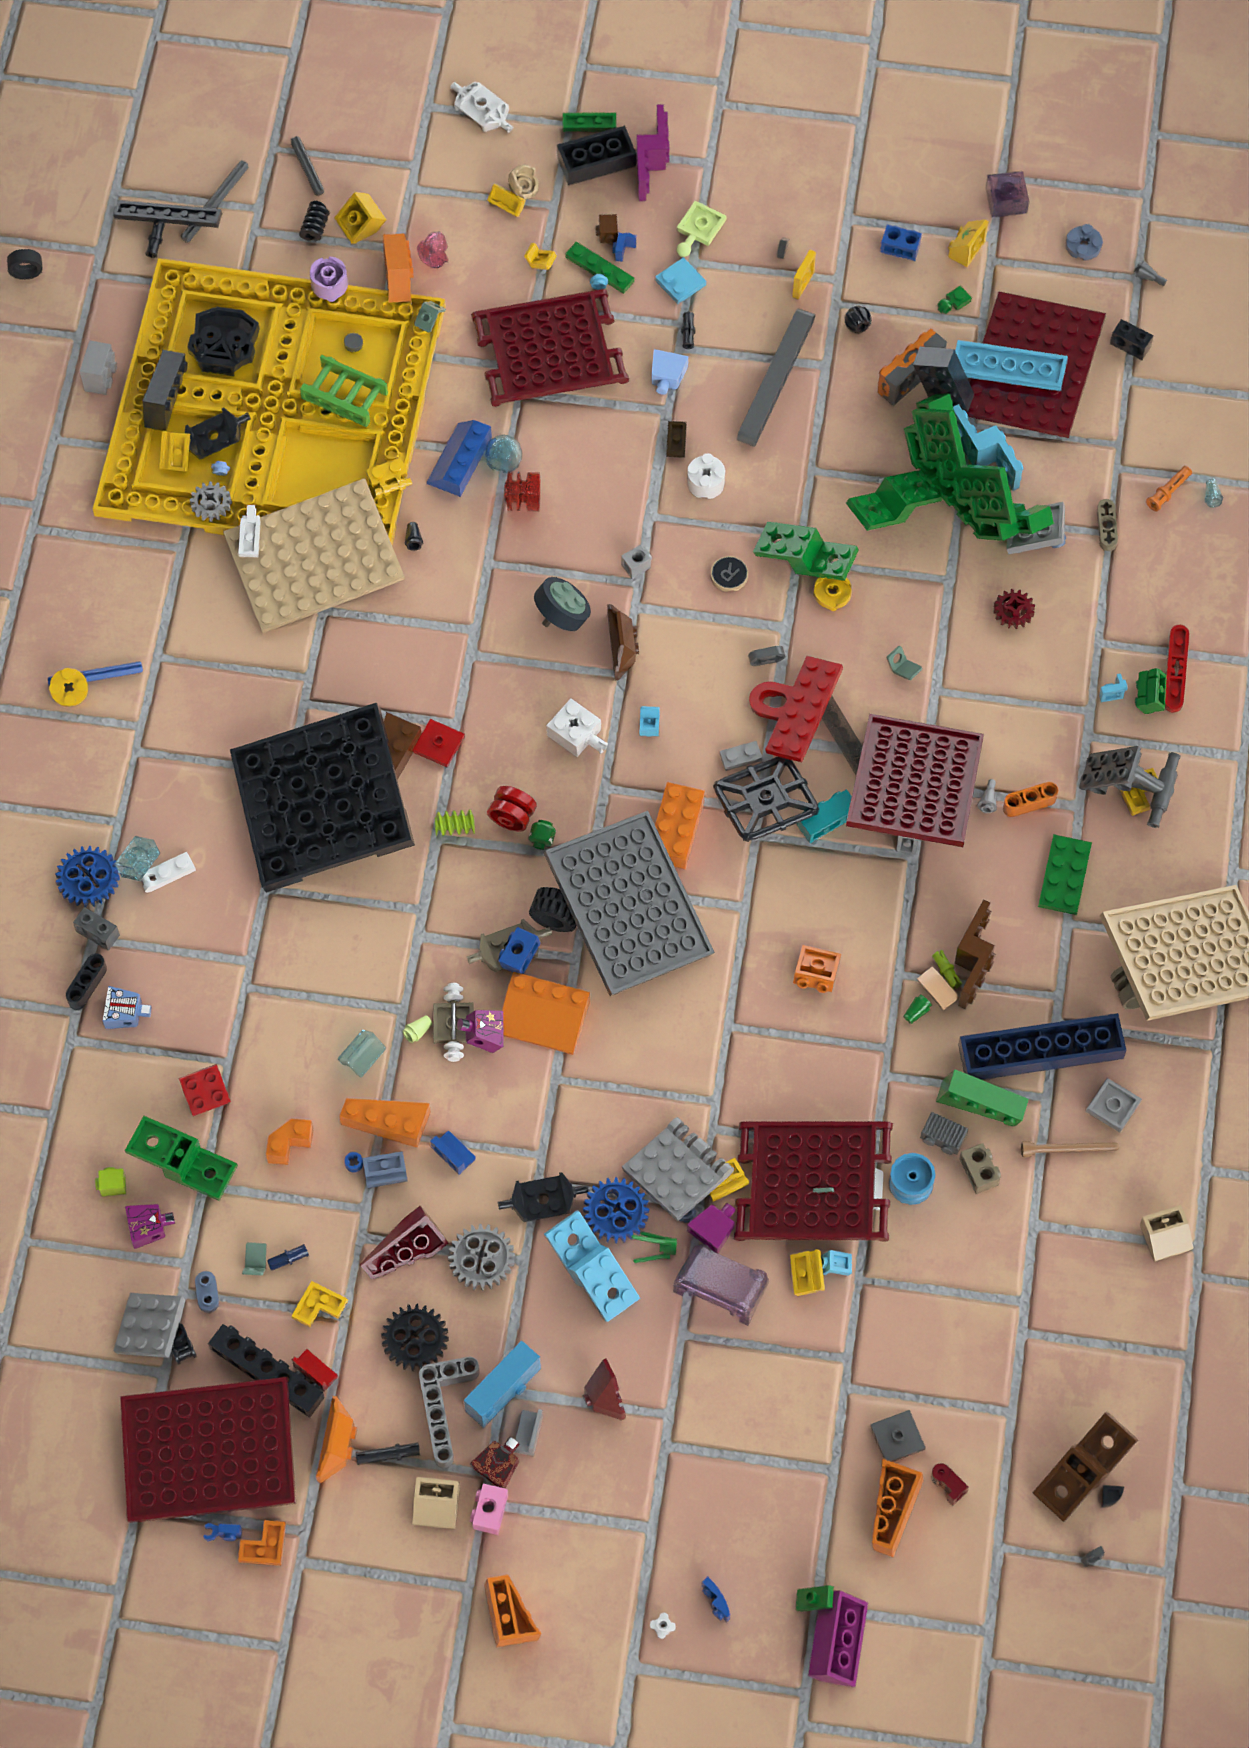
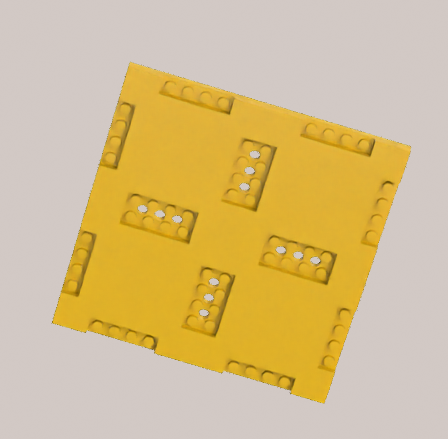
[93,258,445,546]

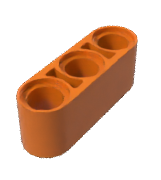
[1003,782,1059,817]

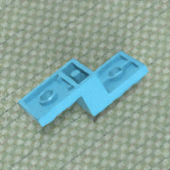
[953,404,1023,491]
[544,1210,640,1322]

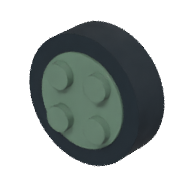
[534,577,591,631]

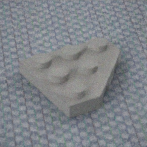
[1007,502,1065,554]

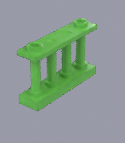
[300,355,388,427]

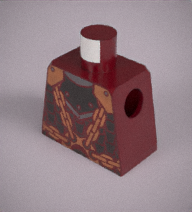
[470,1437,520,1489]

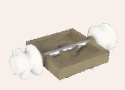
[433,983,474,1062]

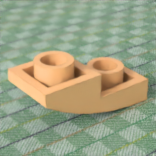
[917,967,959,1010]

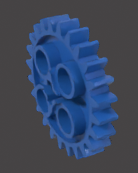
[55,846,120,907]
[583,1177,649,1244]

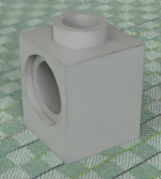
[621,545,652,578]

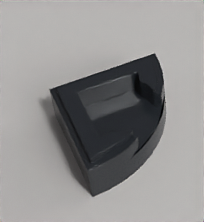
[1102,1485,1124,1508]

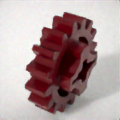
[993,589,1035,629]

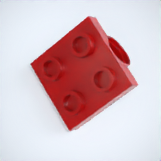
[179,1064,231,1116]

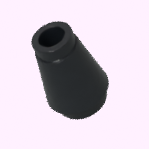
[405,522,423,551]

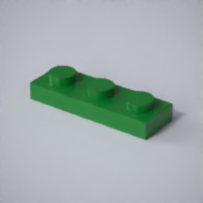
[563,113,616,132]

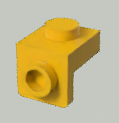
[524,243,557,270]

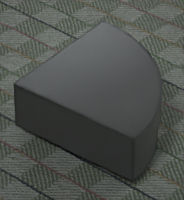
[777,238,789,259]
[1080,1546,1105,1567]

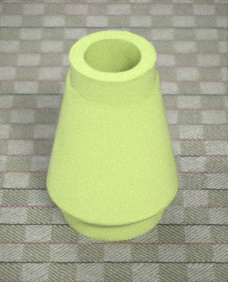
[402,1015,433,1043]

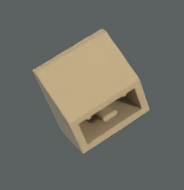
[1140,1205,1193,1262]
[413,1477,460,1529]

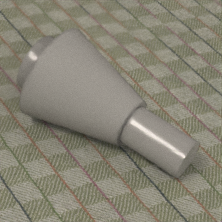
[978,779,997,813]

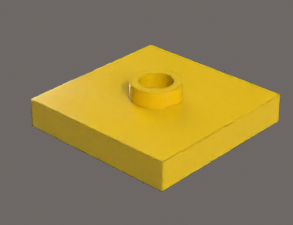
[792,249,816,299]

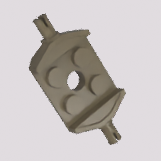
[467,919,552,972]

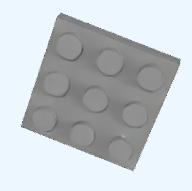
[114,1293,185,1358]

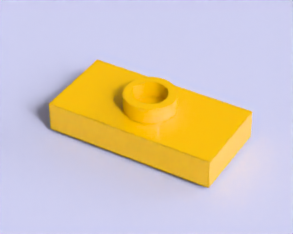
[487,184,526,217]

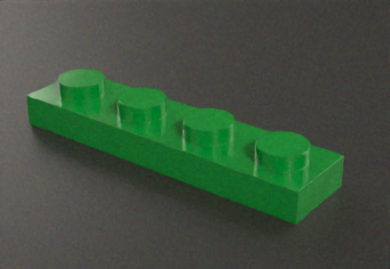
[565,242,635,294]

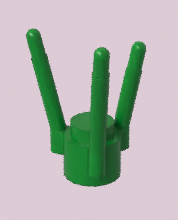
[631,1231,677,1263]

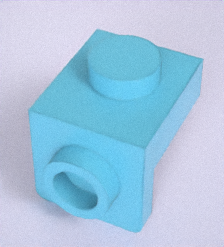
[639,706,660,737]

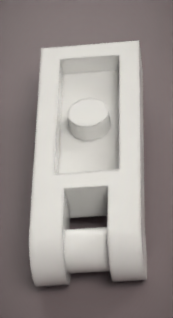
[137,852,196,893]

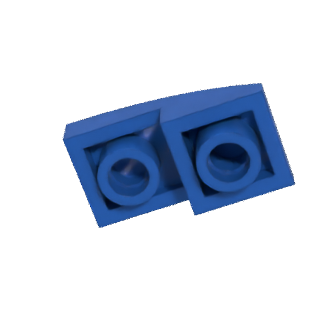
[702,1576,730,1622]

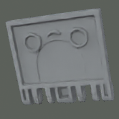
[622,1117,734,1221]

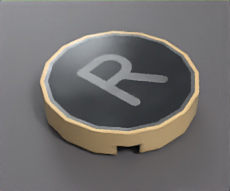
[711,556,749,592]

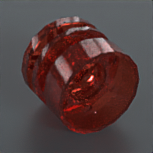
[505,472,540,512]

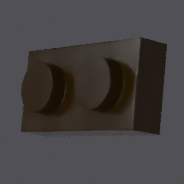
[666,421,687,458]

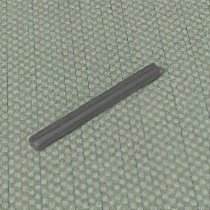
[181,160,249,243]

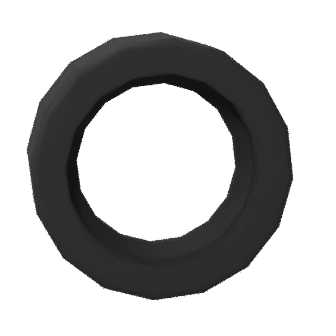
[7,249,42,280]

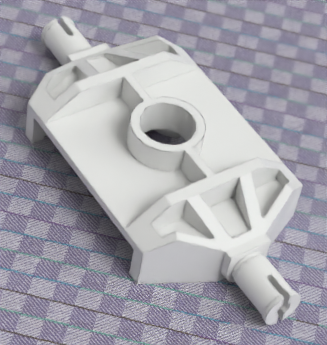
[450,82,513,133]

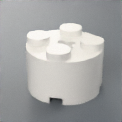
[687,454,725,499]

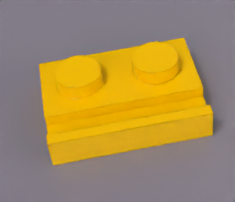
[159,431,190,472]
[708,1158,749,1202]
[790,1249,825,1296]

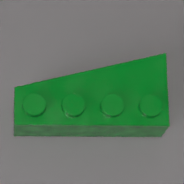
[936,1069,1029,1126]

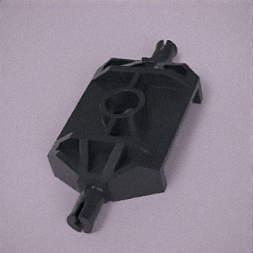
[185,408,251,460]
[497,1172,588,1222]

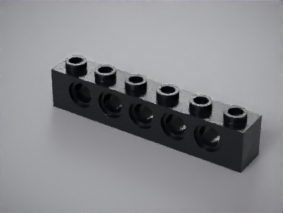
[208,1324,325,1418]

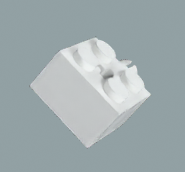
[547,699,608,757]

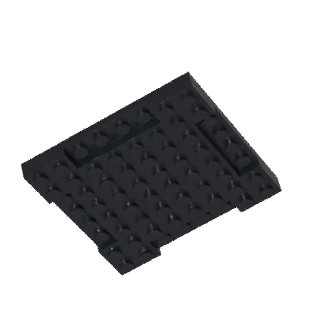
[230,702,415,893]

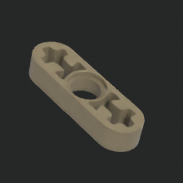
[1097,499,1118,551]

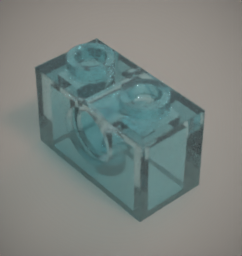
[115,836,160,881]

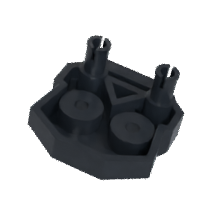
[187,307,260,376]

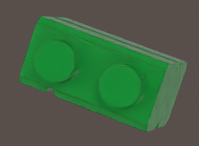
[1135,668,1167,714]

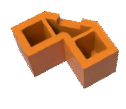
[266,1119,313,1165]

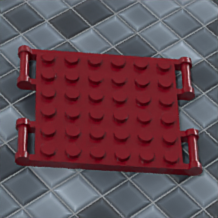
[471,289,629,407]
[734,1121,893,1242]

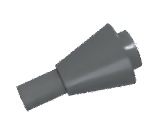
[1134,261,1167,286]

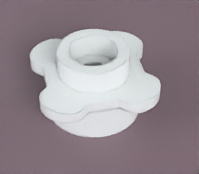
[650,1613,676,1639]

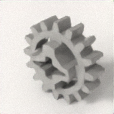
[190,481,232,522]

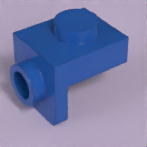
[612,233,637,262]

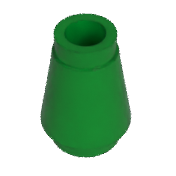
[903,994,932,1024]

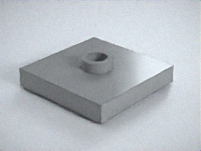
[1086,1078,1142,1133]

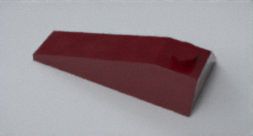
[360,1205,449,1280]
[582,1358,625,1420]

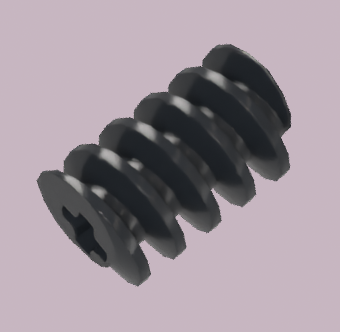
[299,200,330,241]

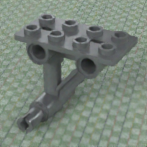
[1079,746,1181,828]

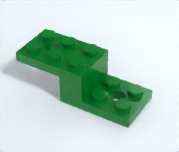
[846,470,942,531]
[753,521,859,581]
[125,1115,238,1201]

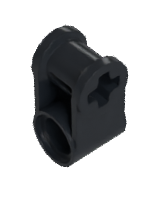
[172,1322,197,1365]

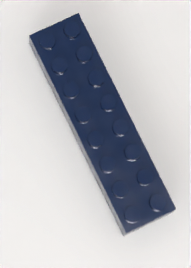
[958,1013,1127,1080]

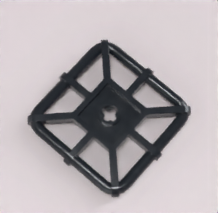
[713,757,820,842]

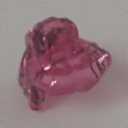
[417,231,449,268]

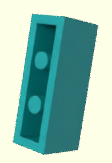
[797,789,852,843]

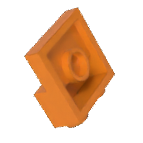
[793,945,841,993]

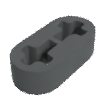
[748,646,786,666]

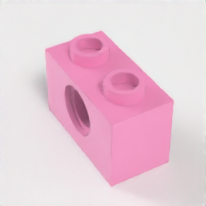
[470,1484,508,1535]

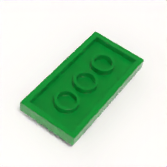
[1038,834,1092,915]

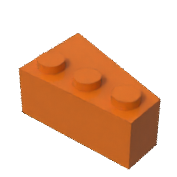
[484,1575,541,1647]

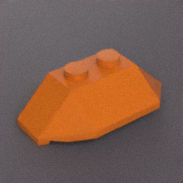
[316,1396,357,1483]

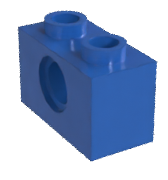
[498,927,541,974]

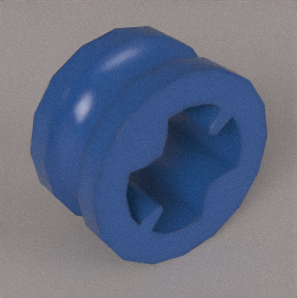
[344,1152,363,1172]

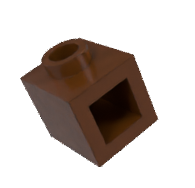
[596,214,618,244]

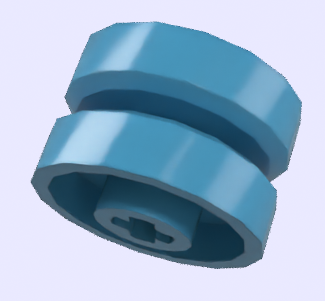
[889,1153,936,1205]

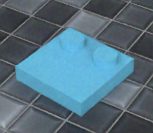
[655,257,706,304]

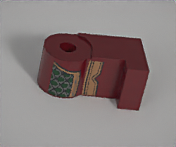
[931,1463,969,1506]

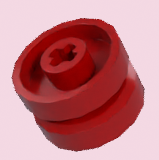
[487,786,537,832]

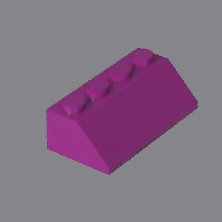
[808,1590,868,1687]

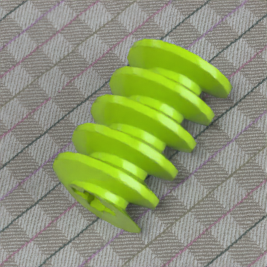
[435,809,475,836]

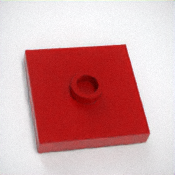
[413,719,465,768]

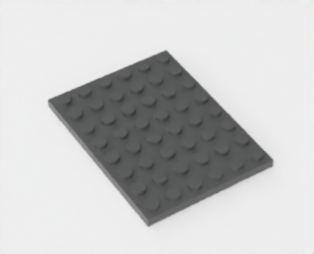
[543,811,715,996]

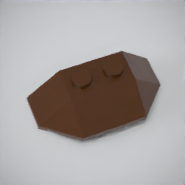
[607,604,639,681]

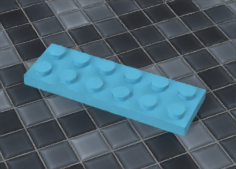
[955,340,1068,391]

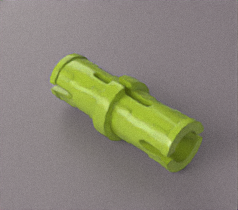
[932,950,962,990]

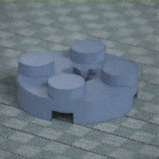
[1066,224,1103,260]

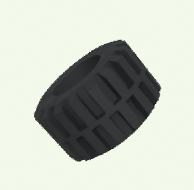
[529,887,576,932]

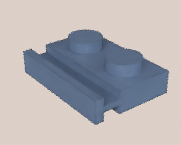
[363,1151,408,1188]

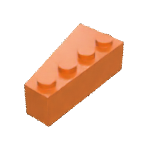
[383,233,414,303]
[339,1098,431,1148]

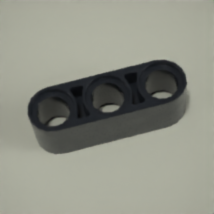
[66,953,107,1010]

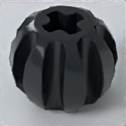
[844,305,872,333]

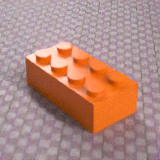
[655,782,705,869]

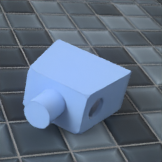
[652,349,688,395]

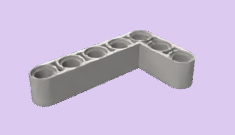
[419,1357,480,1468]

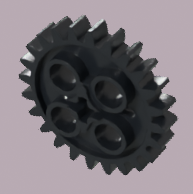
[381,1304,449,1371]

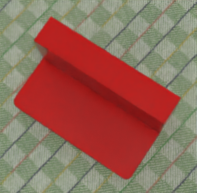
[291,1349,338,1392]

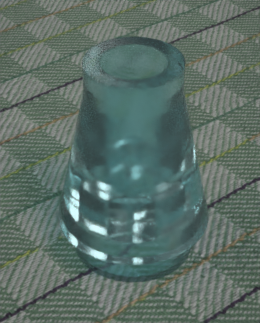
[1204,479,1223,508]

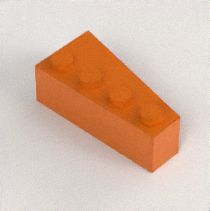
[872,1459,924,1558]

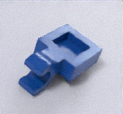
[203,1523,242,1541]

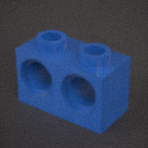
[880,225,922,261]

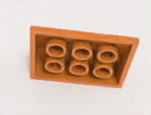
[502,972,590,1055]

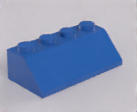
[426,420,492,497]

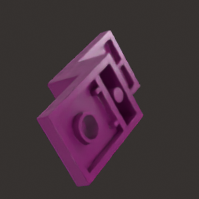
[637,104,670,201]

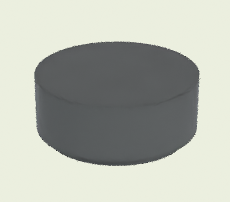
[344,333,363,352]

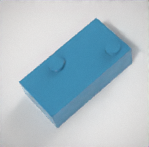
[464,1340,541,1428]

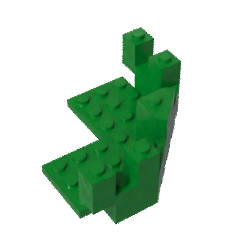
[903,393,1054,541]

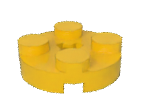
[814,577,852,611]
[49,668,88,707]

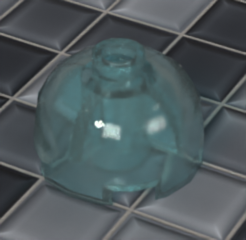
[485,435,522,473]

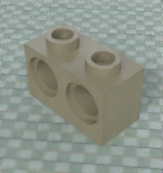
[959,1143,1001,1194]

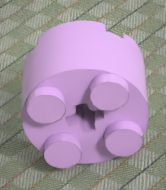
[310,257,348,302]

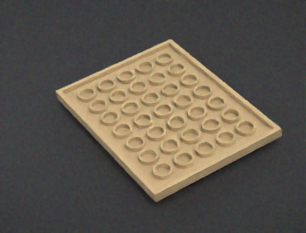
[223,478,405,633]
[1100,885,1249,1021]

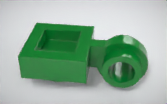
[937,285,972,314]

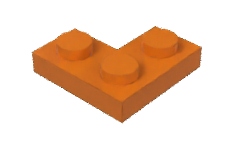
[238,1520,286,1566]

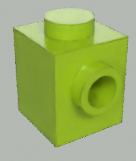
[95,1167,126,1197]

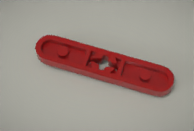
[1165,625,1190,713]

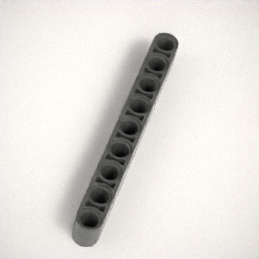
[737,308,815,447]

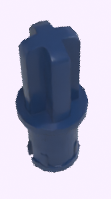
[267,1244,309,1270]

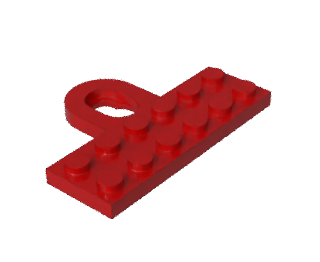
[749,656,843,763]

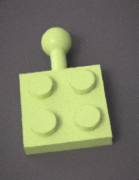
[676,201,727,257]

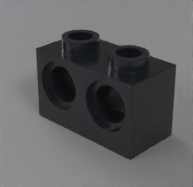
[1110,319,1154,360]

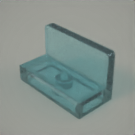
[337,1029,386,1077]

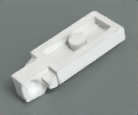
[239,505,261,557]

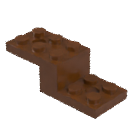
[954,899,996,1009]
[1033,1412,1138,1522]

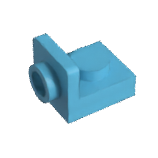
[1099,673,1127,702]
[821,1250,852,1276]

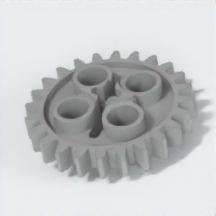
[448,1224,515,1291]

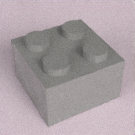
[80,340,117,395]

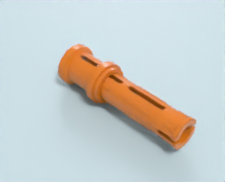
[1146,465,1192,512]

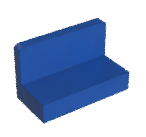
[430,1131,476,1175]

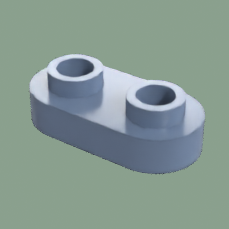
[195,1271,219,1313]

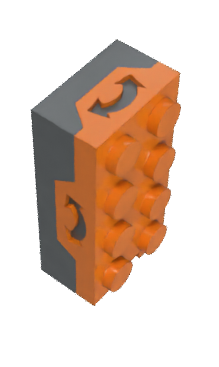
[877,328,947,406]

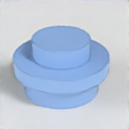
[211,461,230,476]

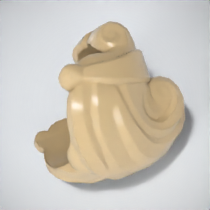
[508,164,539,200]

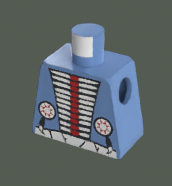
[103,986,152,1029]

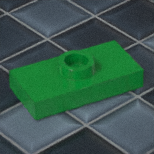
[796,1585,834,1612]

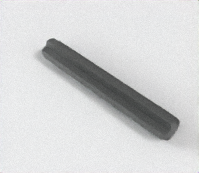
[291,136,324,196]

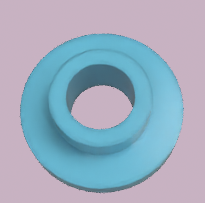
[590,274,608,290]

